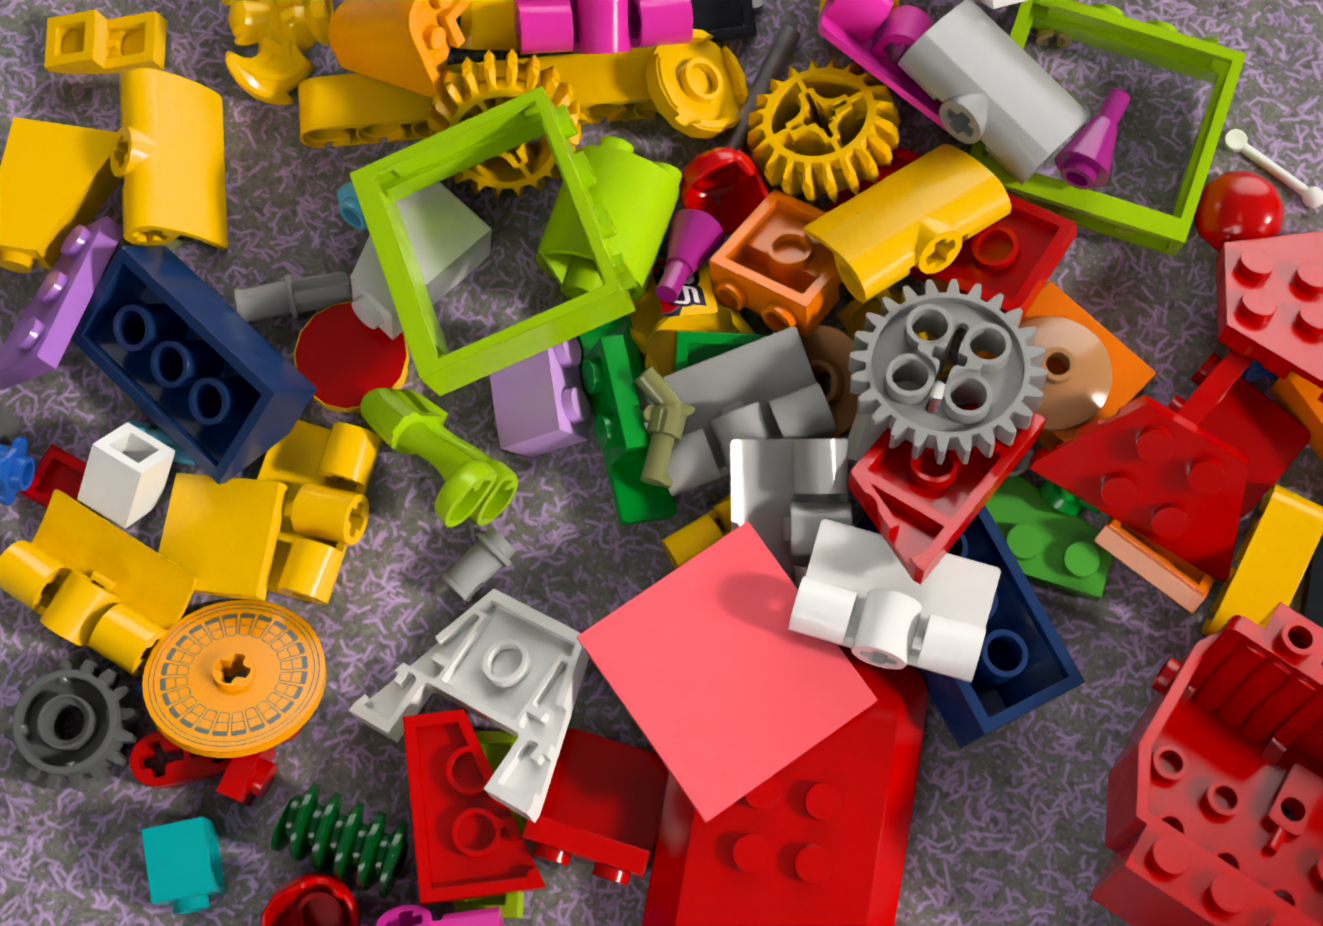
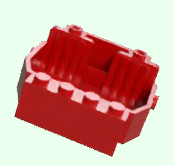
[1089,602,1323,926]

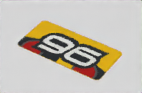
[653,254,718,317]

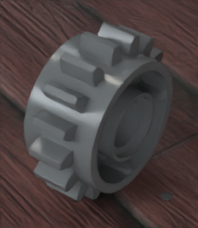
[4,659,143,792]

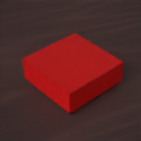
[20,444,87,509]

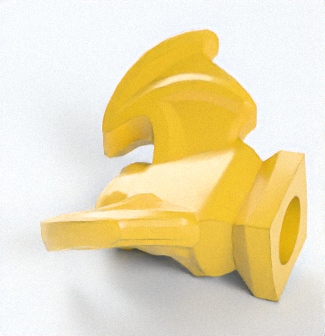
[220,0,334,105]

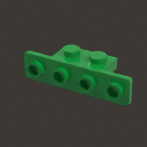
[576,313,677,526]

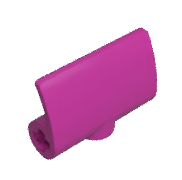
[514,0,693,55]
[817,0,950,134]

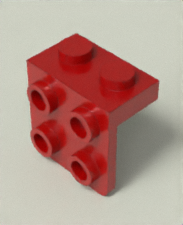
[1166,349,1311,518]
[522,728,669,886]

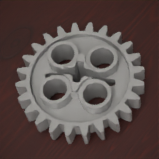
[848,279,1047,465]

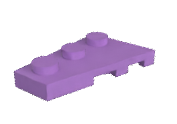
[0,216,123,390]

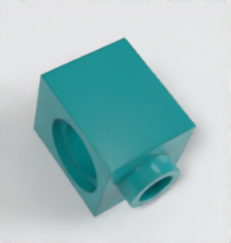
[141,817,226,915]

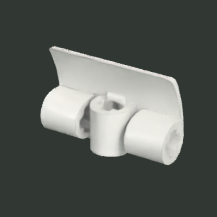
[788,519,1001,683]

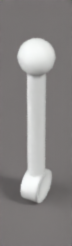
[1224,129,1323,209]

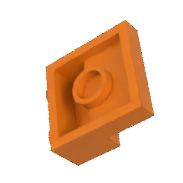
[709,189,842,337]

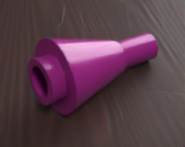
[1054,88,1130,190]
[655,209,724,303]

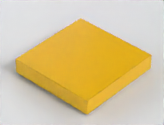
[158,473,289,601]

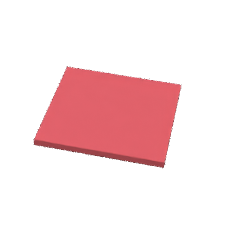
[577,521,878,823]

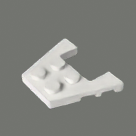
[349,589,589,823]

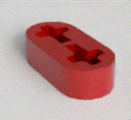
[130,731,231,789]

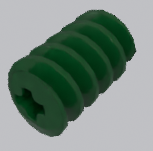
[271,782,409,899]

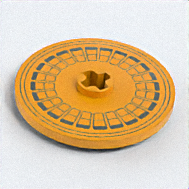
[142,599,327,758]

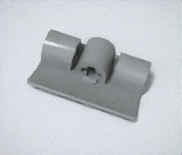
[897,0,1091,185]
[636,327,837,496]
[730,438,852,589]

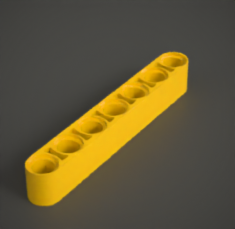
[298,47,663,148]

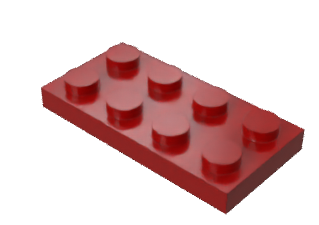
[825,145,1077,322]

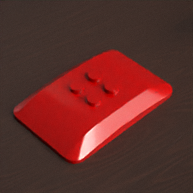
[641,652,928,926]

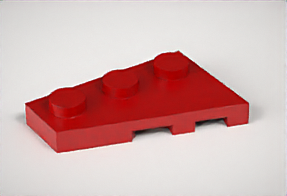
[403,709,546,905]

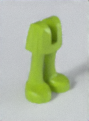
[360,388,518,528]

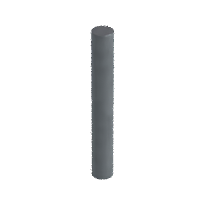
[721,25,801,151]

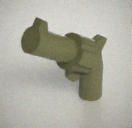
[634,366,696,488]

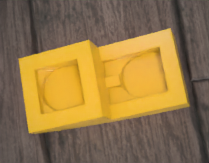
[44,9,167,75]

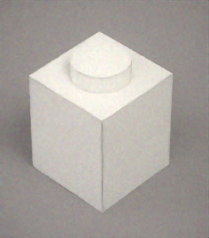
[77,422,176,529]

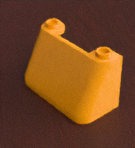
[328,0,473,98]

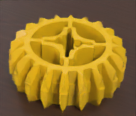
[427,48,582,200]
[747,57,900,205]

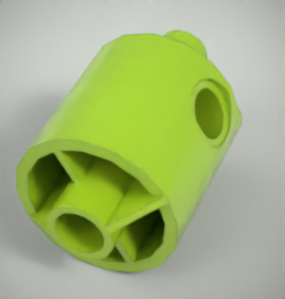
[535,136,682,301]

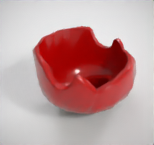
[679,147,768,235]
[1193,171,1284,253]
[260,873,360,926]

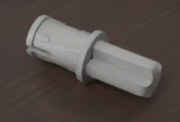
[234,271,352,323]

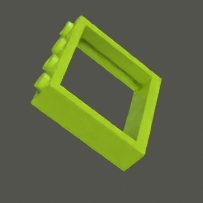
[970,0,1247,257]
[349,86,637,396]

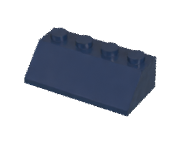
[71,246,318,484]
[855,505,1085,749]

